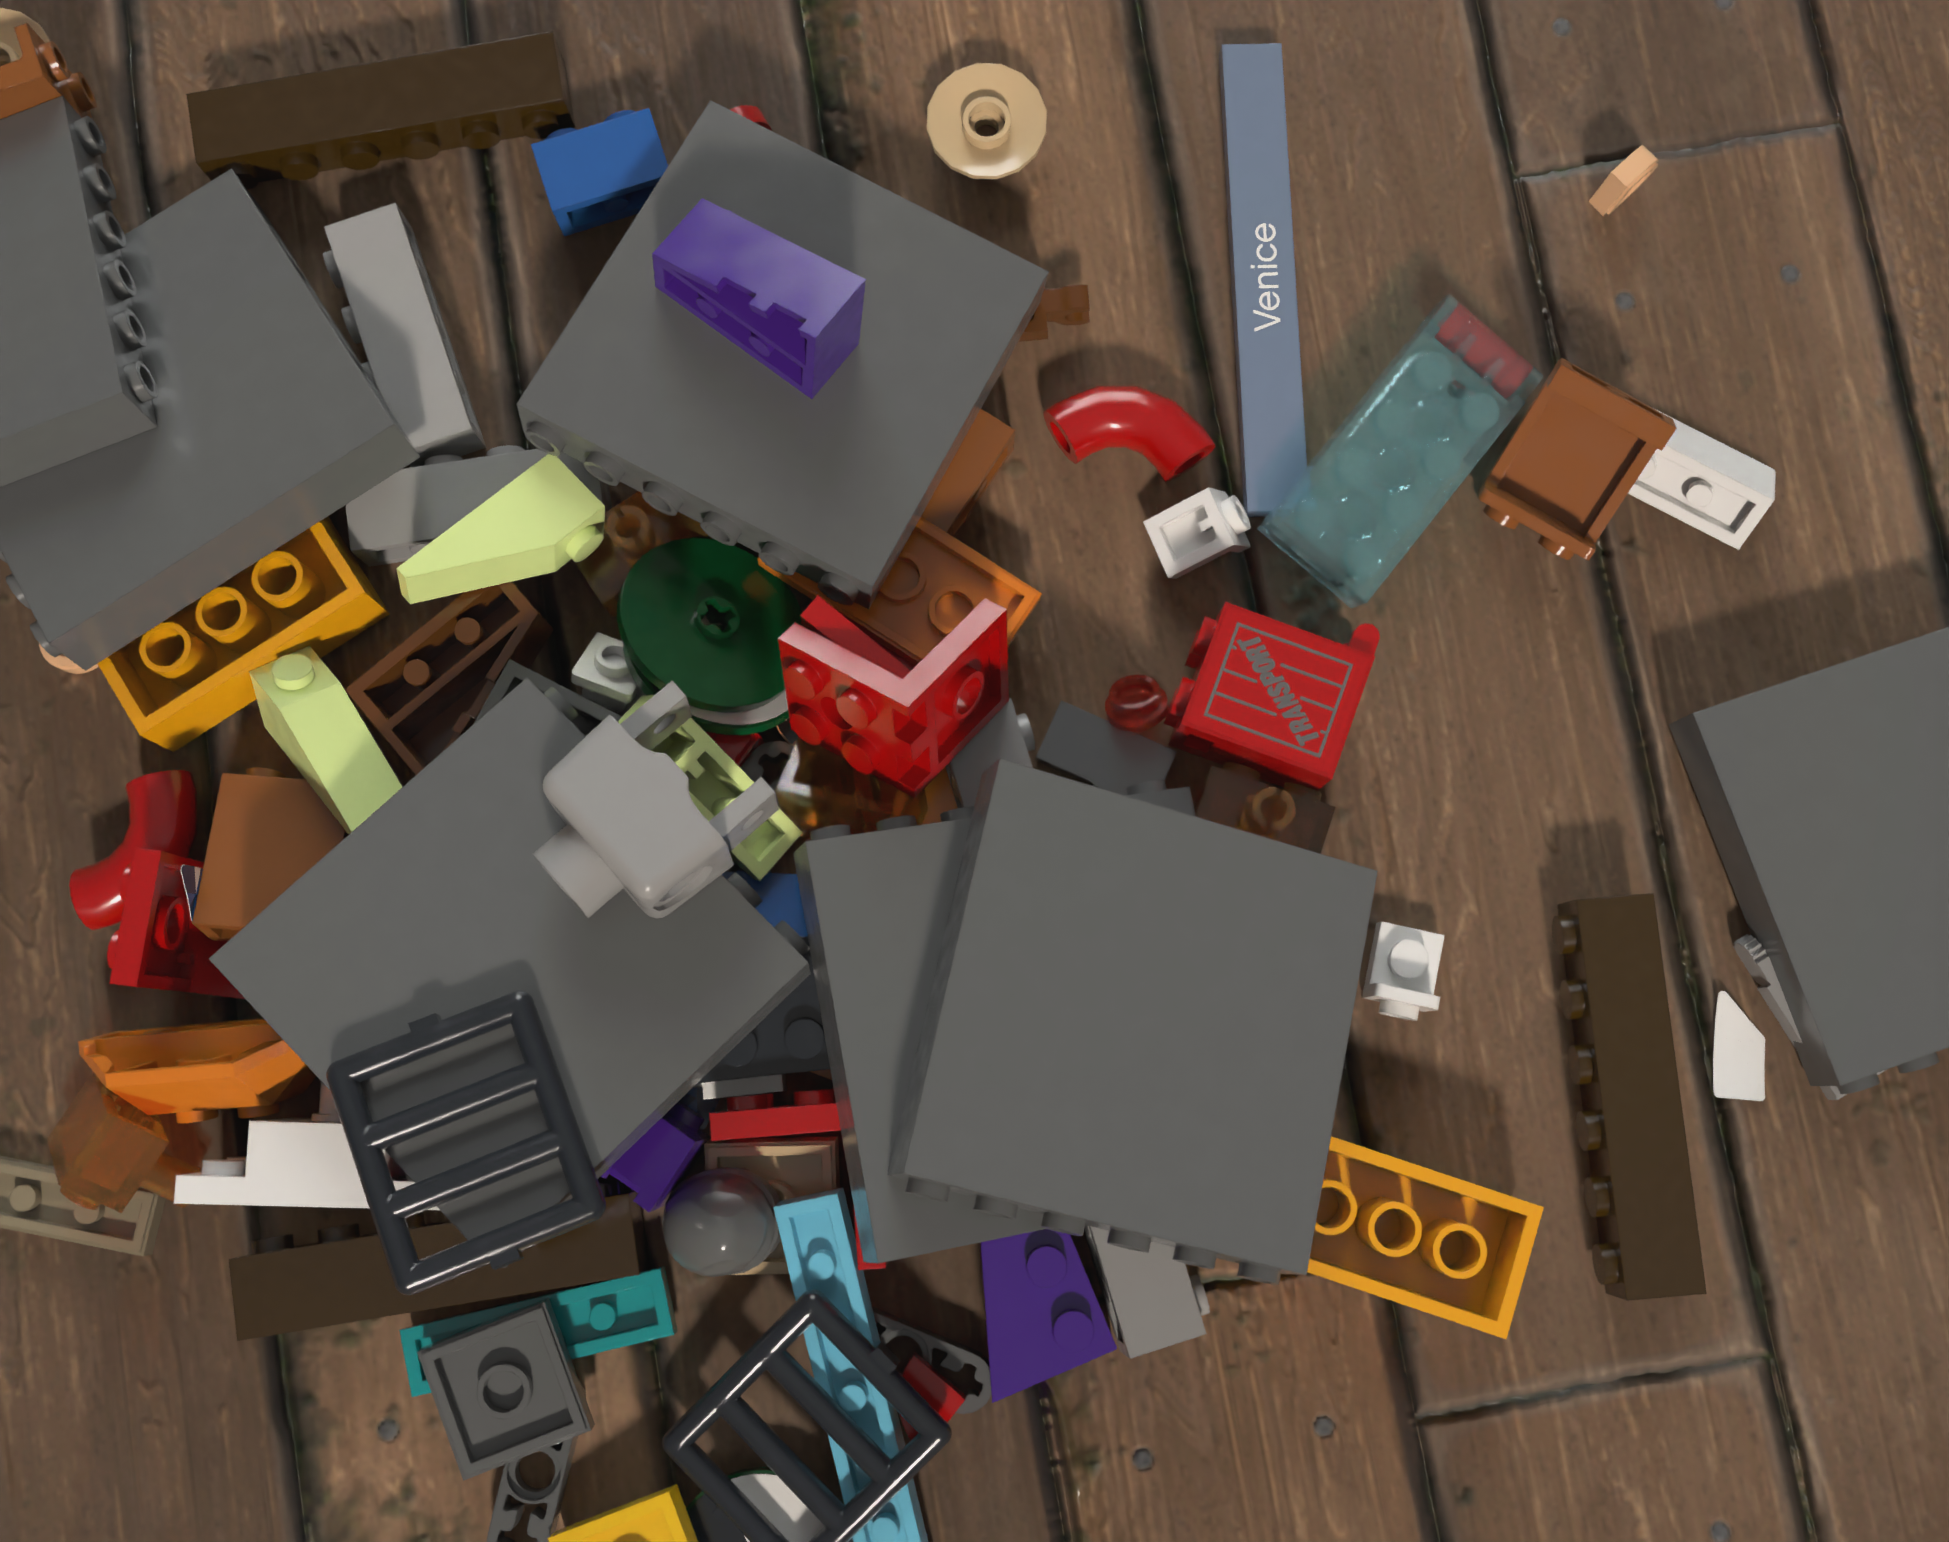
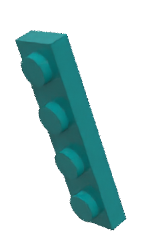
[399,1266,678,1397]

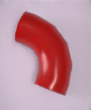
[1043,386,1215,482]
[69,770,197,930]

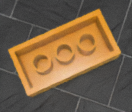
[97,516,390,752]
[1307,1136,1544,1339]

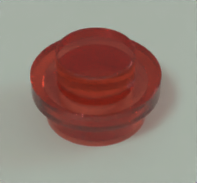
[1105,674,1169,732]

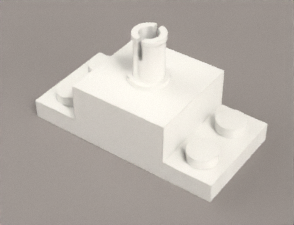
[174,1081,440,1210]

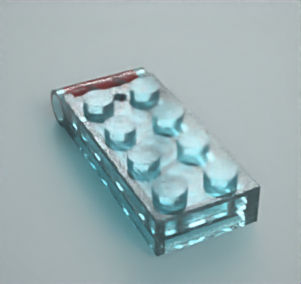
[1257,294,1543,608]

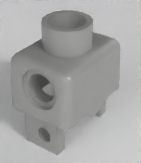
[532,681,779,918]

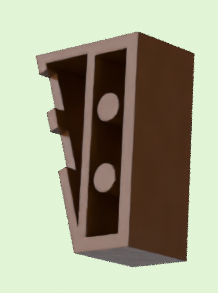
[345,581,554,775]

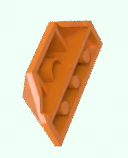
[78,1018,316,1123]

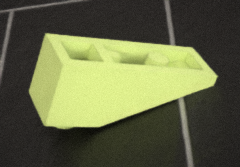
[396,454,605,604]
[249,646,402,834]
[618,695,803,881]

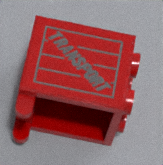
[1163,602,1380,797]

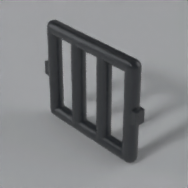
[326,991,606,1295]
[662,1289,952,1542]

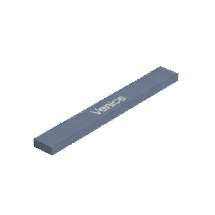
[1219,43,1310,517]

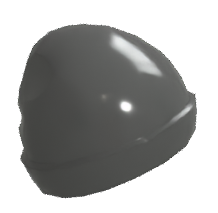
[662,1167,781,1277]

